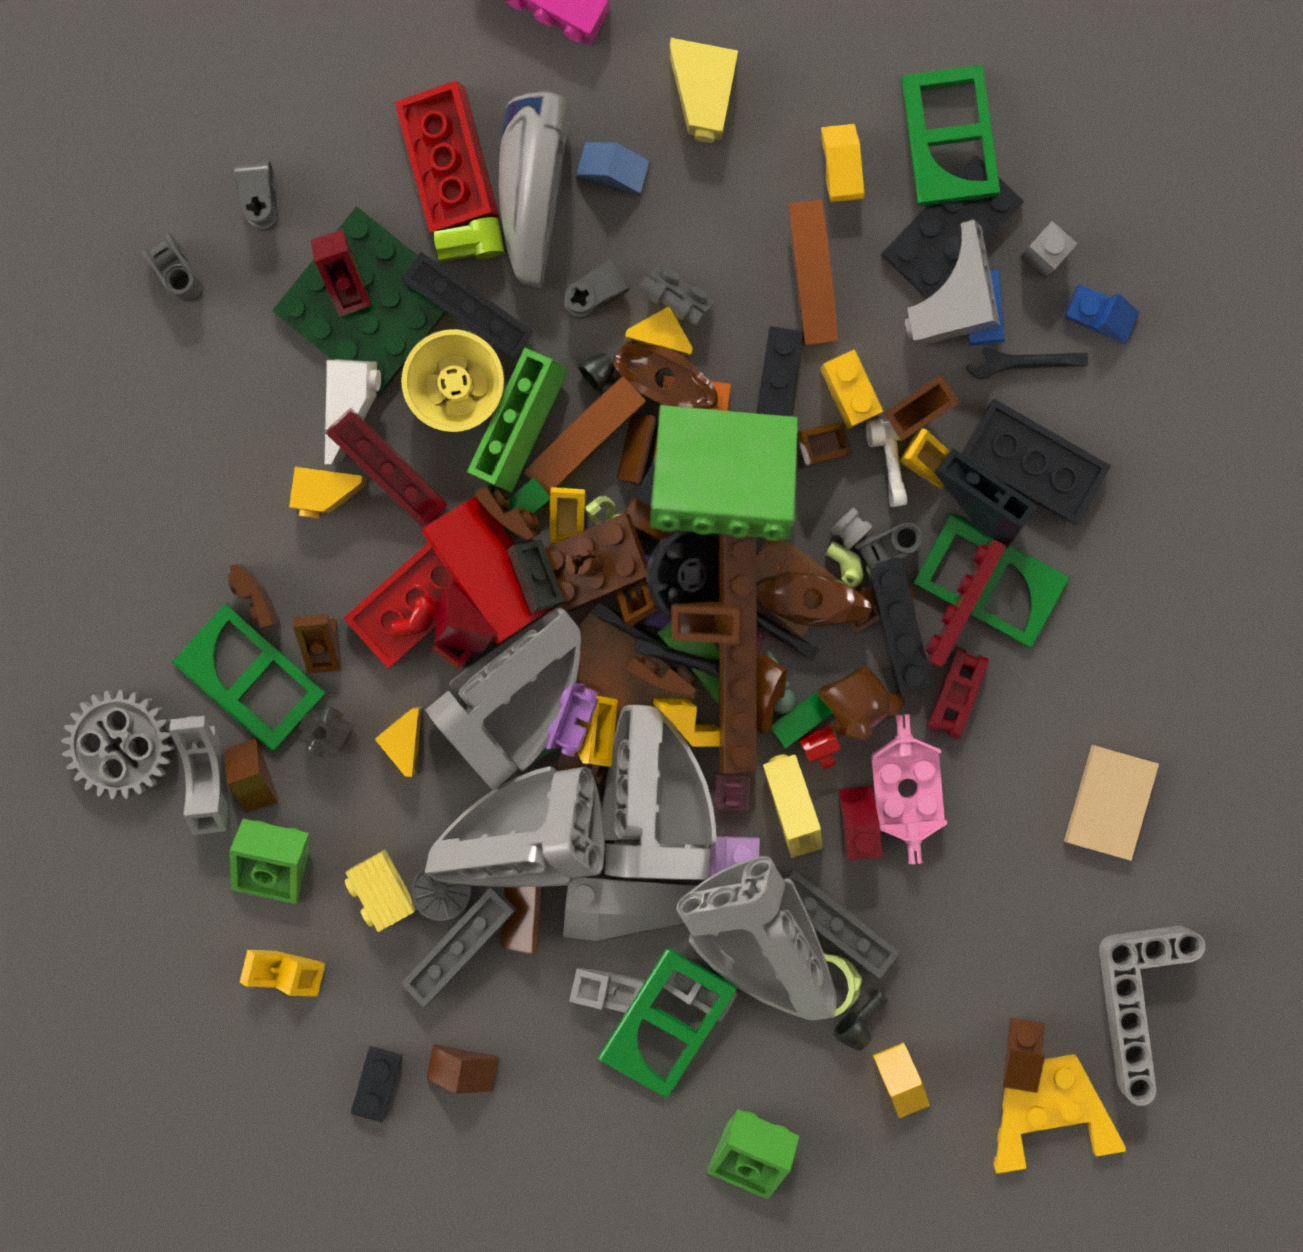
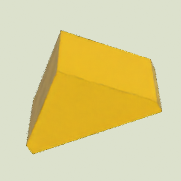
[625,307,693,359]
[899,429,950,489]
[550,487,587,543]
[576,696,618,767]
[375,707,423,777]
[873,1042,930,1119]

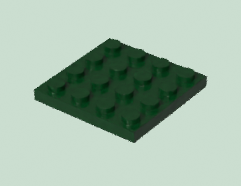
[272,206,447,397]

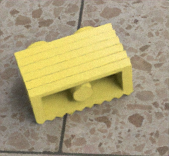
[345,850,416,932]

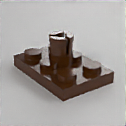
[545,513,648,613]

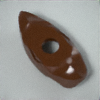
[613,342,718,409]
[757,572,871,627]

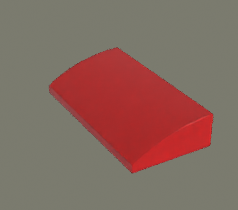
[395,80,500,233]
[421,496,553,644]

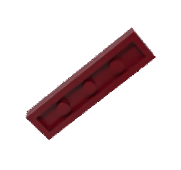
[326,407,447,528]
[925,540,1006,667]

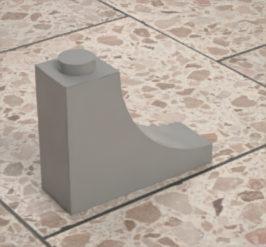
[905,220,1001,346]

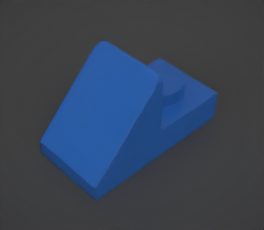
[1063,284,1139,344]

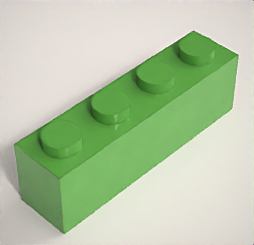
[467,348,569,493]

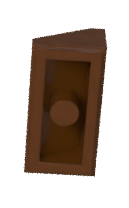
[617,415,656,486]
[501,887,541,954]

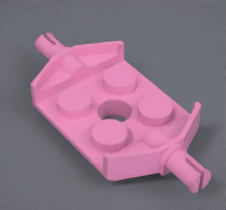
[871,714,947,864]

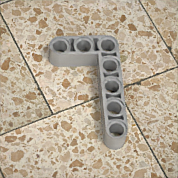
[1099,926,1206,1106]

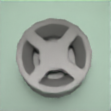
[829,507,872,549]

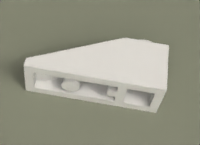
[325,359,381,464]

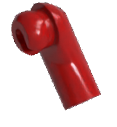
[392,596,436,638]

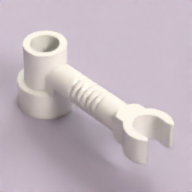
[866,419,907,507]

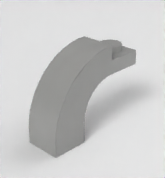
[169,716,228,835]

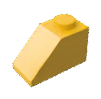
[289,467,368,519]

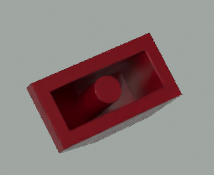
[310,229,372,317]
[838,786,883,861]

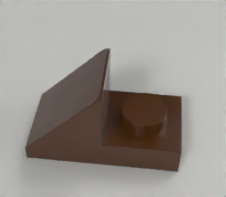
[293,614,341,673]
[1002,1018,1045,1093]

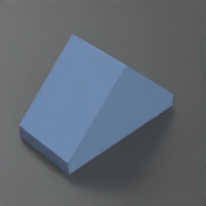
[576,142,650,195]

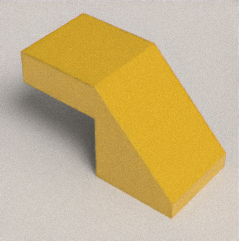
[821,124,864,202]
[653,698,720,747]
[240,950,325,996]

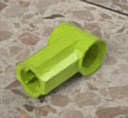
[434,217,504,262]

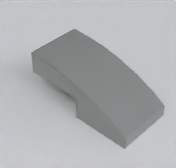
[569,968,646,1013]
[663,969,740,1022]

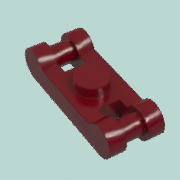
[926,647,989,740]

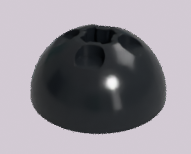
[646,530,719,621]

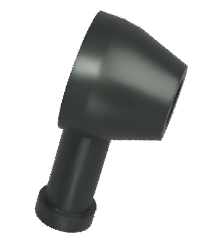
[578,353,616,394]
[833,989,889,1051]

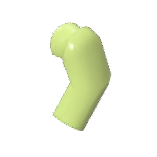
[825,541,863,588]

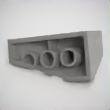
[563,873,697,941]

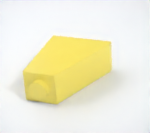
[669,38,738,143]
[763,754,823,858]

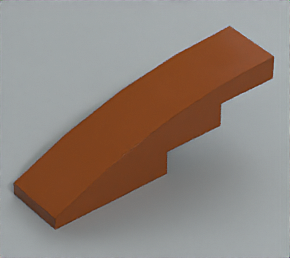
[788,199,838,345]
[524,376,646,494]

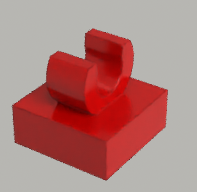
[798,725,841,770]

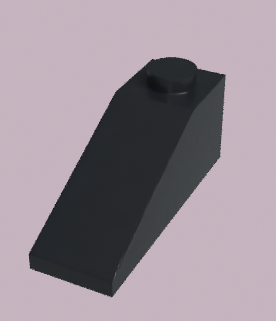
[935,448,1038,549]

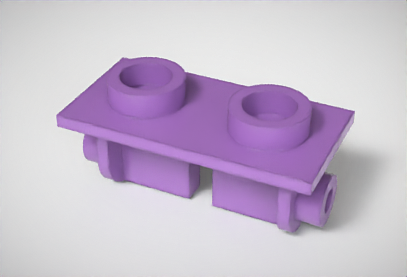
[546,683,599,756]

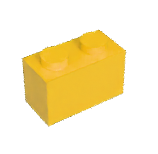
[820,349,883,430]

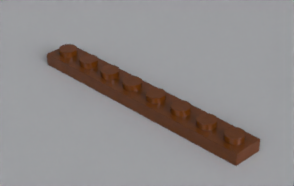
[719,534,757,774]

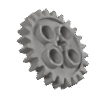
[61,689,175,799]

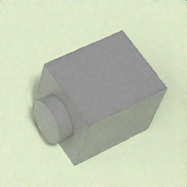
[1021,221,1078,277]

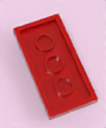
[343,542,462,669]

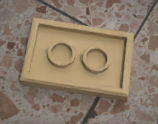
[1064,745,1159,861]

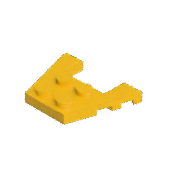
[993,1054,1126,1174]

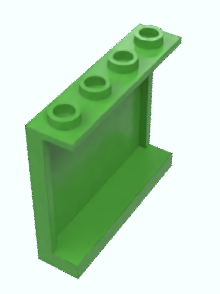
[650,405,798,540]

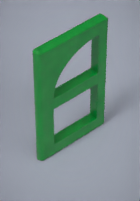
[901,64,1000,206]
[912,513,1069,648]
[172,603,327,753]
[598,947,737,1098]

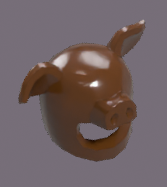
[817,666,905,740]

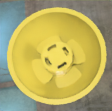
[402,330,504,432]

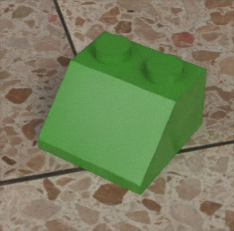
[230,818,309,905]
[706,1109,799,1200]

